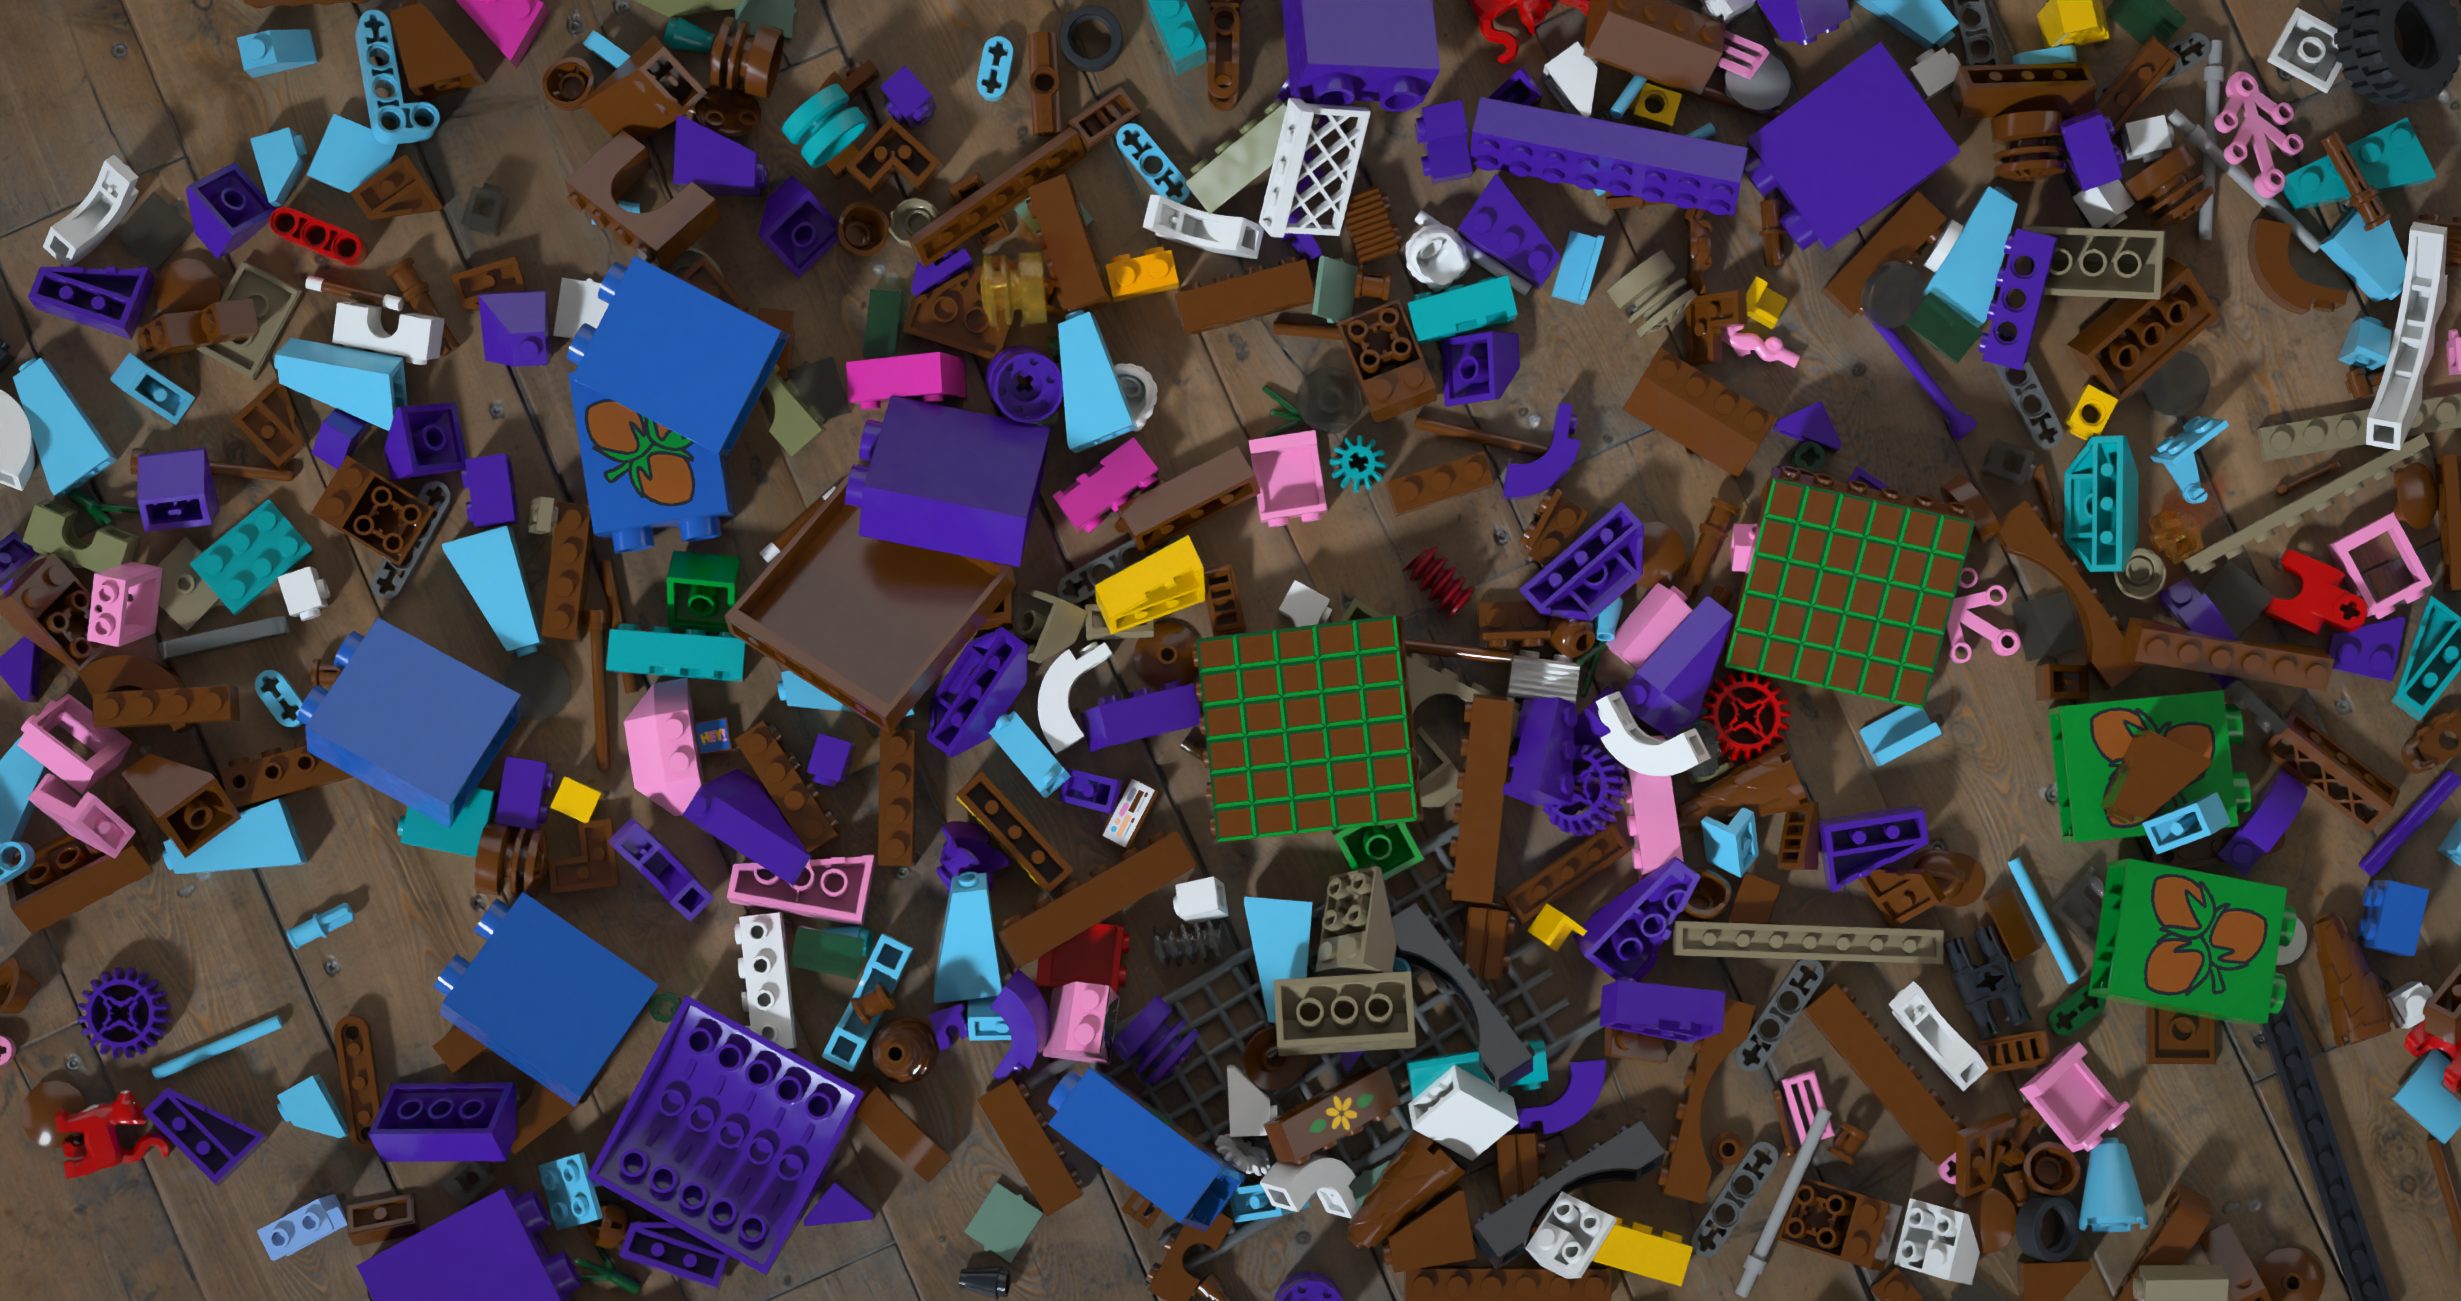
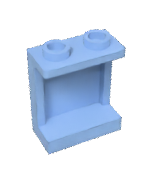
[257,1194,347,1261]

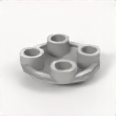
[1724,51,1791,114]

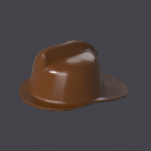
[1905,850,1985,907]
[0,958,41,1014]

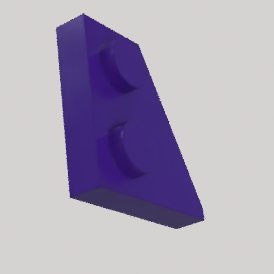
[2326,617,2406,682]

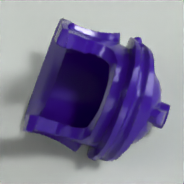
[937,821,1011,894]

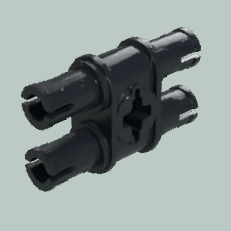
[1943,924,2032,1039]

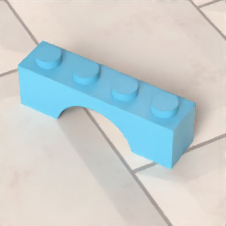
[821,933,915,1072]

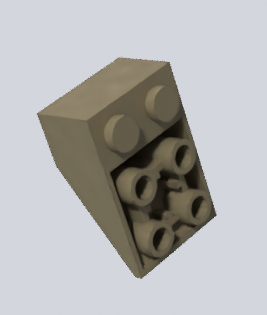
[1315,866,1397,976]

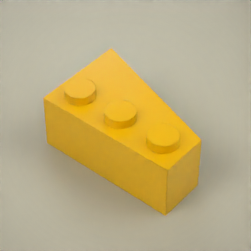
[2037,0,2111,49]
[1095,535,1205,635]
[1592,1214,1693,1287]

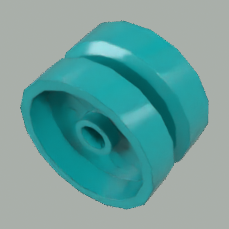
[781,83,869,168]

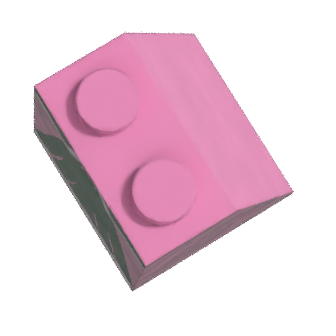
[1043,982,1120,1065]

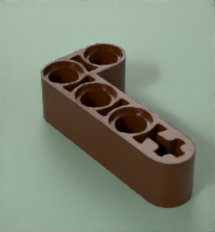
[2113,1182,2212,1301]

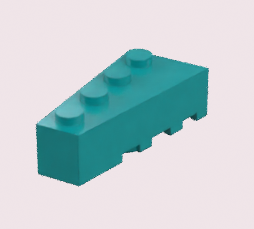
[2282,117,2437,212]
[606,624,746,682]

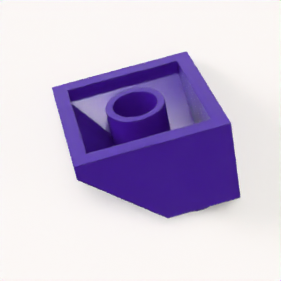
[186,162,276,259]
[758,176,837,278]
[479,290,553,367]
[1442,331,1520,407]
[384,402,467,481]

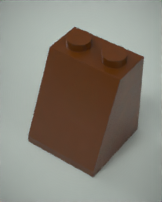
[389,0,487,101]
[2100,730,2212,824]
[121,753,242,858]
[1381,1186,1476,1273]

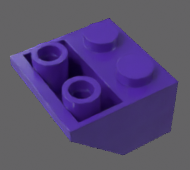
[137,447,220,532]

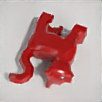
[1465,0,1552,64]
[55,1090,171,1179]

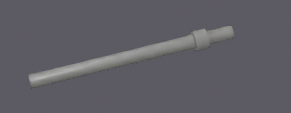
[2198,40,2225,241]
[2166,108,2322,253]
[1735,1107,1832,1298]

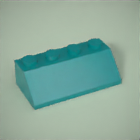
[1406,1039,1549,1100]

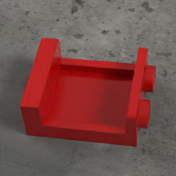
[1036,923,1131,994]

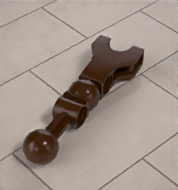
[1206,0,1244,112]

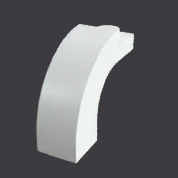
[43,155,139,267]
[1143,195,1264,259]
[0,389,36,491]
[1038,641,1113,755]
[1596,691,1711,776]
[1889,981,1988,1091]
[1260,1153,1359,1219]

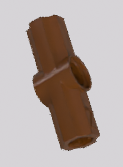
[1028,31,1062,137]

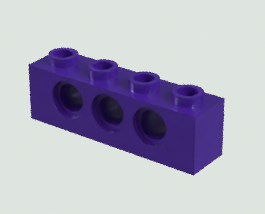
[1978,228,2059,371]

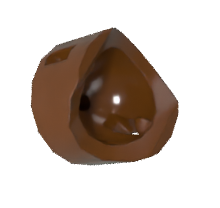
[578,1200,631,1249]

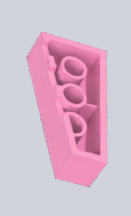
[1618,735,1684,881]
[727,855,876,926]

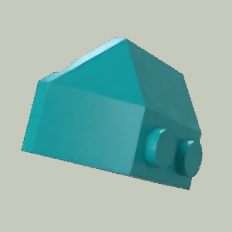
[2064,435,2139,572]

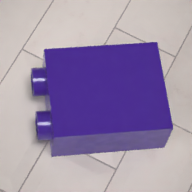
[1282,0,1440,112]
[1743,42,1961,253]
[845,396,1050,567]
[356,1184,582,1301]

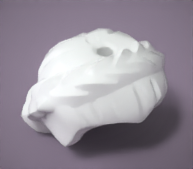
[1405,224,1471,292]
[1115,363,1158,432]

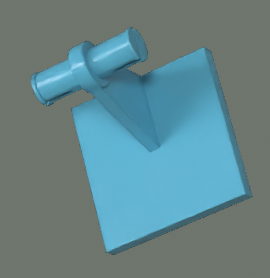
[2150,416,2229,504]
[538,1152,626,1231]

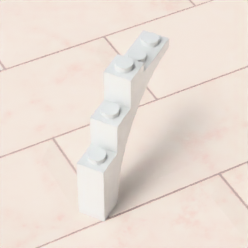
[2366,222,2448,450]

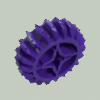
[1542,744,1628,836]
[77,967,171,1059]

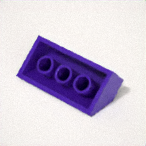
[368,1082,516,1162]

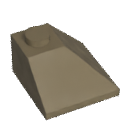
[1007,584,1088,663]
[1414,726,1463,807]

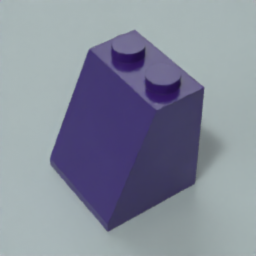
[1757,0,1851,45]
[673,116,769,197]

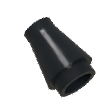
[959,1266,1011,1300]

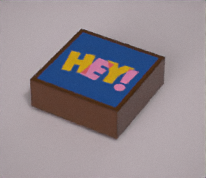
[693,717,733,756]

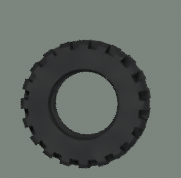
[2334,0,2461,107]

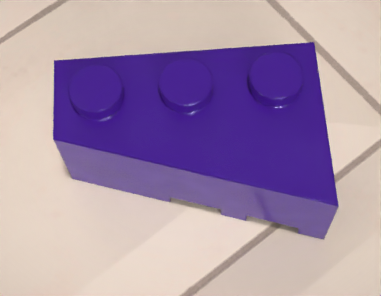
[1457,173,1561,290]
[28,267,156,340]
[1080,680,1201,753]
[1502,697,1578,806]
[1818,805,1929,893]
[1600,977,1725,1043]
[143,1088,269,1186]
[620,1222,731,1291]

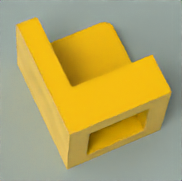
[1746,276,1787,329]
[550,776,605,823]
[1527,903,1587,952]

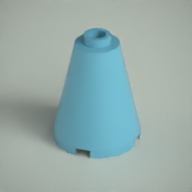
[2079,1138,2149,1232]

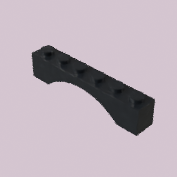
[1391,903,1535,1093]
[1472,1121,1665,1270]

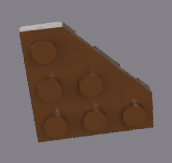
[902,256,1030,360]

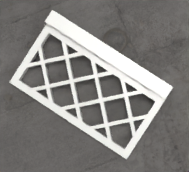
[1259,98,1371,238]

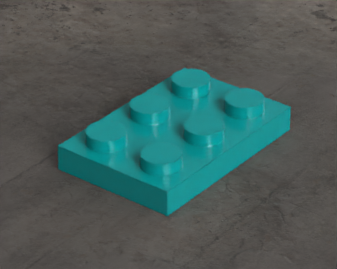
[189,499,314,616]

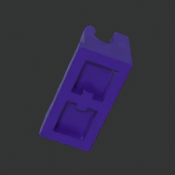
[929,1003,969,1050]

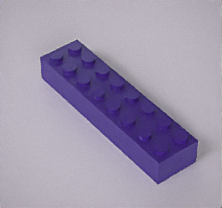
[1470,97,1748,215]

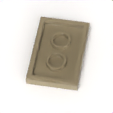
[197,260,304,381]

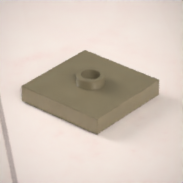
[157,537,220,632]

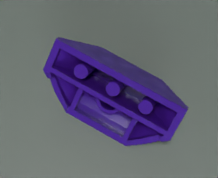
[1519,501,1644,621]
[927,627,1028,758]

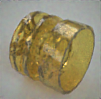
[980,252,1048,328]

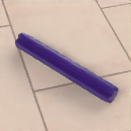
[2359,770,2461,876]

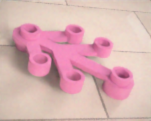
[2214,71,2304,198]
[1946,568,2020,663]

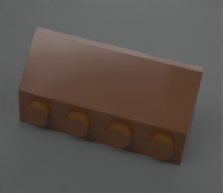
[1583,0,1726,97]
[2067,257,2220,403]
[1622,348,1776,478]
[6,804,153,934]

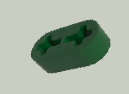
[2046,984,2106,1036]

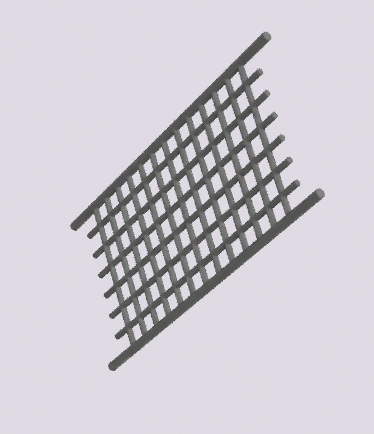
[1024,823,1602,1296]

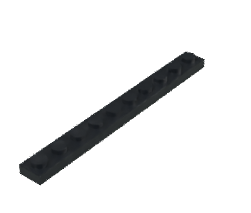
[2259,991,2391,1301]

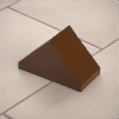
[2035,664,2089,701]

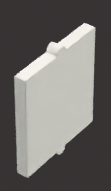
[553,278,609,339]

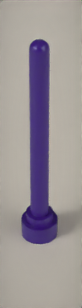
[1865,306,1978,441]

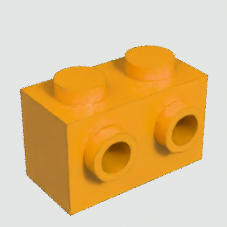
[1105,247,1179,303]

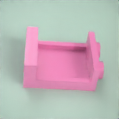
[1248,430,1328,528]
[27,773,136,858]
[2019,1042,2130,1153]

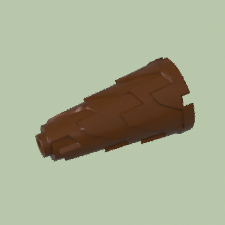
[1676,742,1810,833]
[2312,912,2404,1048]
[870,1015,939,1084]
[1346,1130,1468,1250]

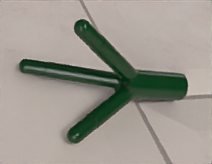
[1262,386,1332,437]
[68,488,140,529]
[1552,626,1619,697]
[575,1245,642,1295]

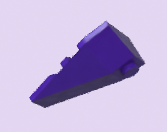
[1621,595,1735,739]

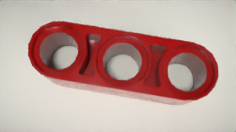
[269,207,368,267]

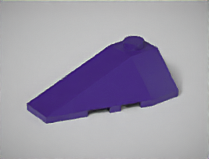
[683,768,811,886]
[1573,856,1701,982]

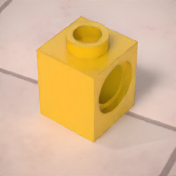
[1628,83,1682,132]
[2064,384,2118,440]

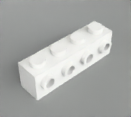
[734,912,797,1049]

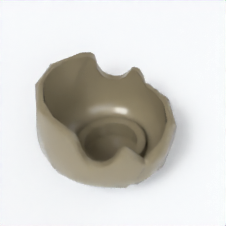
[888,197,940,248]
[2114,547,2167,600]

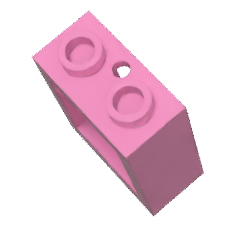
[2326,512,2432,619]
[87,561,163,647]
[18,693,132,794]

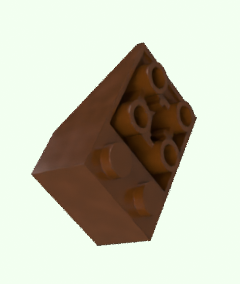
[580,35,707,142]
[1336,299,1437,424]
[311,456,435,566]
[0,553,106,673]
[1777,1176,1902,1272]

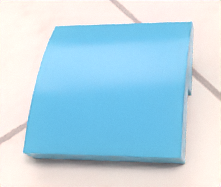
[306,114,398,193]
[2390,1049,2461,1144]

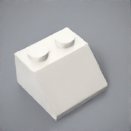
[2267,8,2342,93]
[1540,41,1598,118]
[1227,1065,1277,1137]

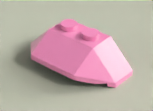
[624,678,705,816]

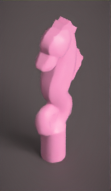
[1721,325,1800,368]

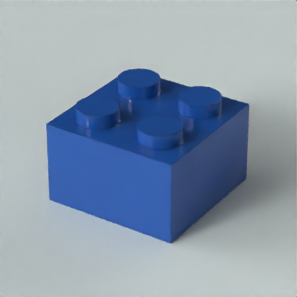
[2355,880,2429,956]

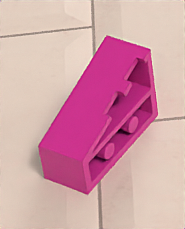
[456,0,550,69]
[846,352,967,410]
[1052,437,1159,534]

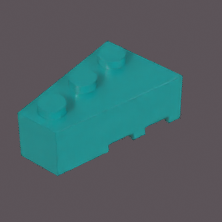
[1406,275,1518,345]
[2391,595,2461,722]

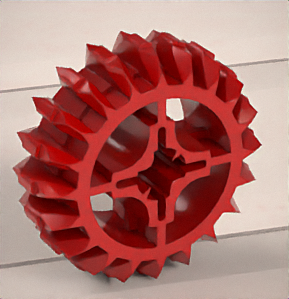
[1699,671,1791,762]

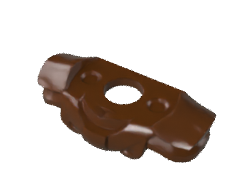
[1684,208,1713,296]
[2401,708,2461,774]

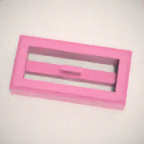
[1717,30,1770,80]
[1781,1070,1835,1145]

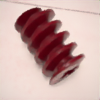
[1402,546,1475,621]

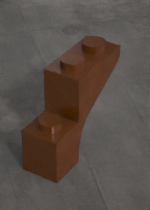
[138,299,259,362]

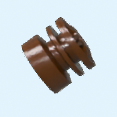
[710,16,784,99]
[1991,111,2066,181]
[2124,144,2216,230]
[1929,474,2000,555]
[475,823,548,900]

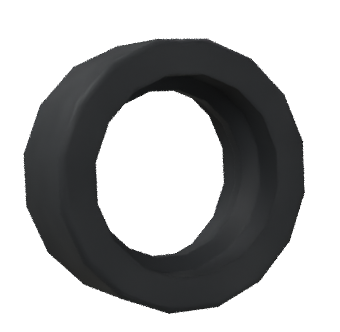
[1059,5,1123,73]
[2015,1195,2080,1261]

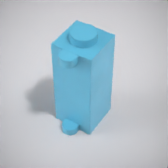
[989,711,1071,799]

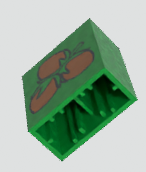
[2048,690,2251,843]
[2088,858,2296,1025]

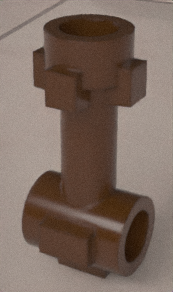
[2345,368,2385,400]
[2001,1103,2044,1167]

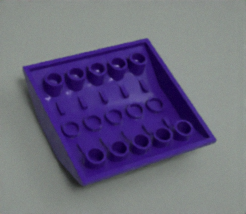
[587,995,865,1275]

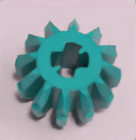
[1329,435,1387,493]

